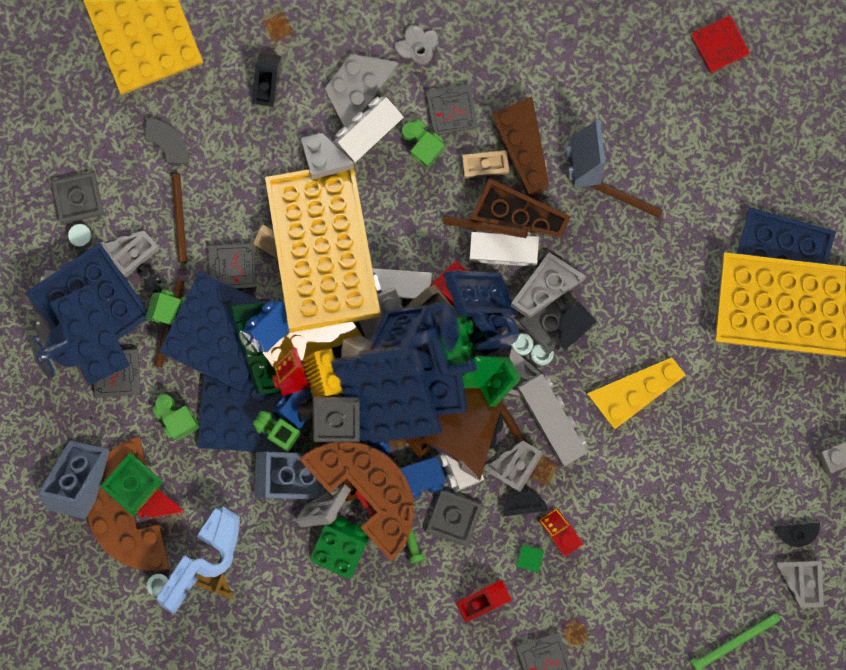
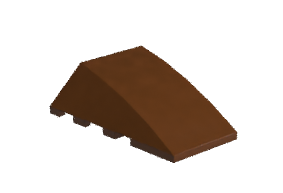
[407,388,503,481]

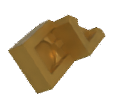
[194,573,233,599]

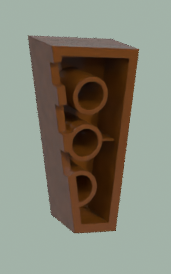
[491,96,549,198]
[470,178,571,239]

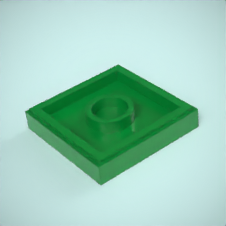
[100,452,163,516]

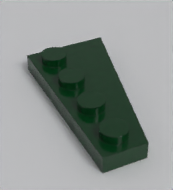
[229,302,281,395]

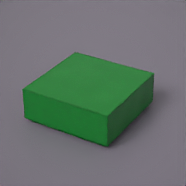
[517,545,544,573]

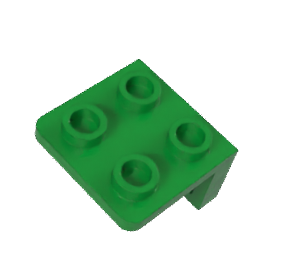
[442,316,475,365]
[463,356,520,406]
[311,515,370,579]

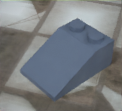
[566,120,605,187]
[38,441,109,519]
[255,452,328,499]

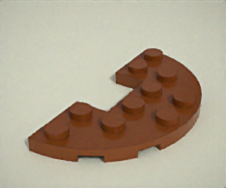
[87,437,170,571]
[300,442,414,561]

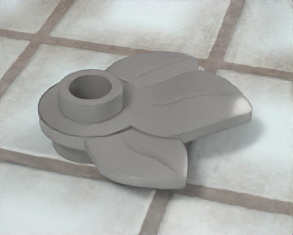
[394,25,438,65]

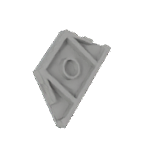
[325,54,399,128]

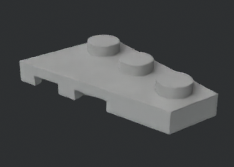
[511,252,586,318]

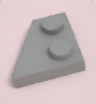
[296,484,351,527]
[777,561,824,608]

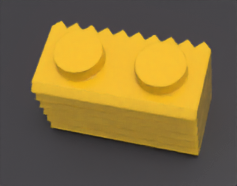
[302,349,343,397]

